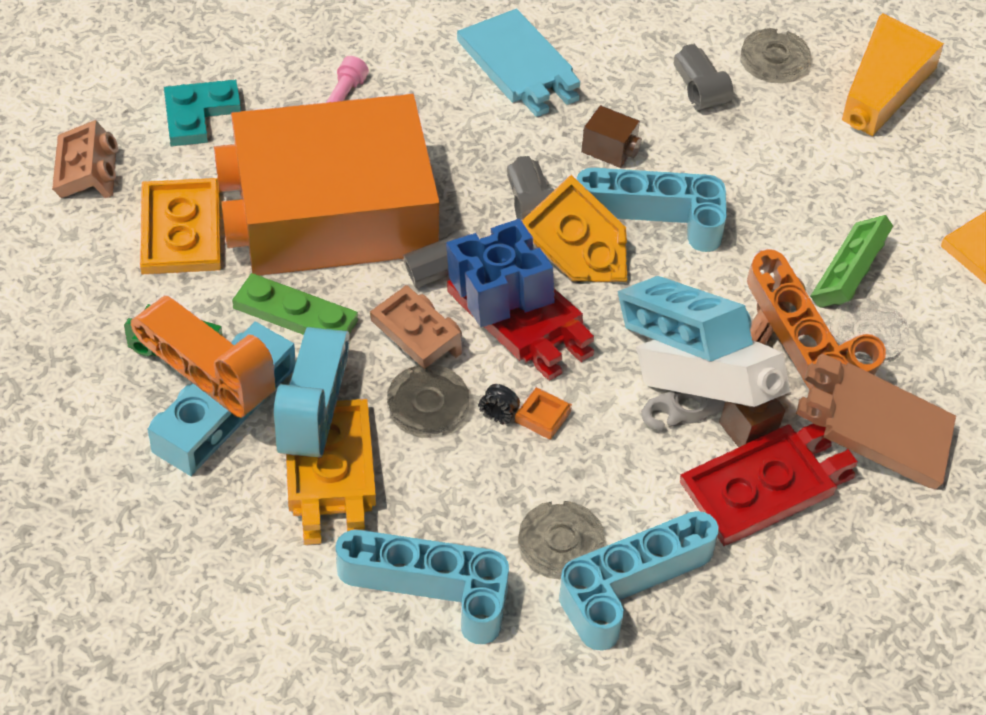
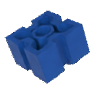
[446,218,554,328]

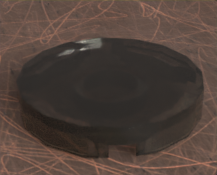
[740,28,811,83]
[387,365,469,438]
[518,501,605,580]

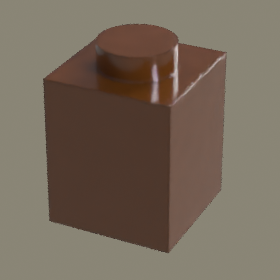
[581,105,642,168]
[719,398,786,447]

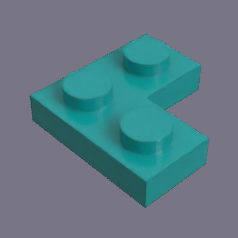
[164,79,241,147]

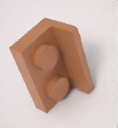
[52,120,118,198]
[370,285,462,369]

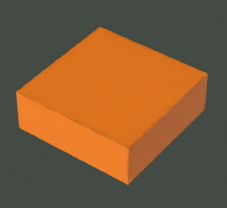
[515,387,572,440]

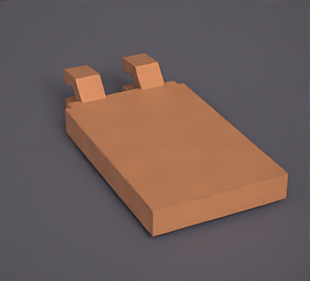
[796,354,956,489]

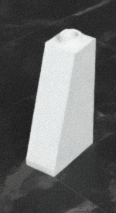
[636,340,791,407]

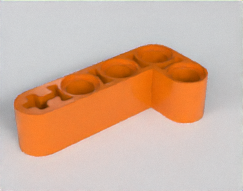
[747,249,886,395]
[131,295,275,418]

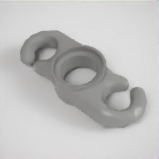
[641,391,726,431]

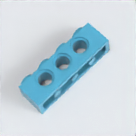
[617,276,753,362]
[147,321,296,476]

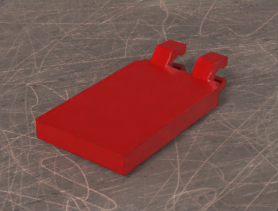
[447,280,594,381]
[680,423,858,546]

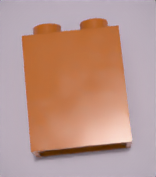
[214,94,440,276]

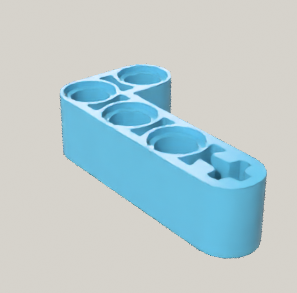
[577,168,727,252]
[274,327,349,458]
[559,511,719,651]
[336,530,509,644]

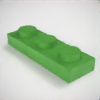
[810,215,894,307]
[232,273,358,335]

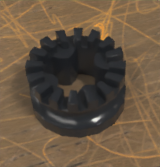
[478,384,520,425]

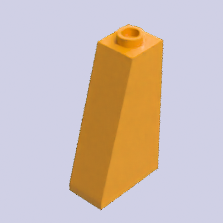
[842,13,944,137]

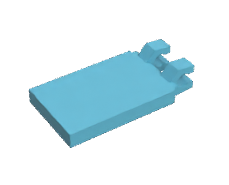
[457,8,581,117]

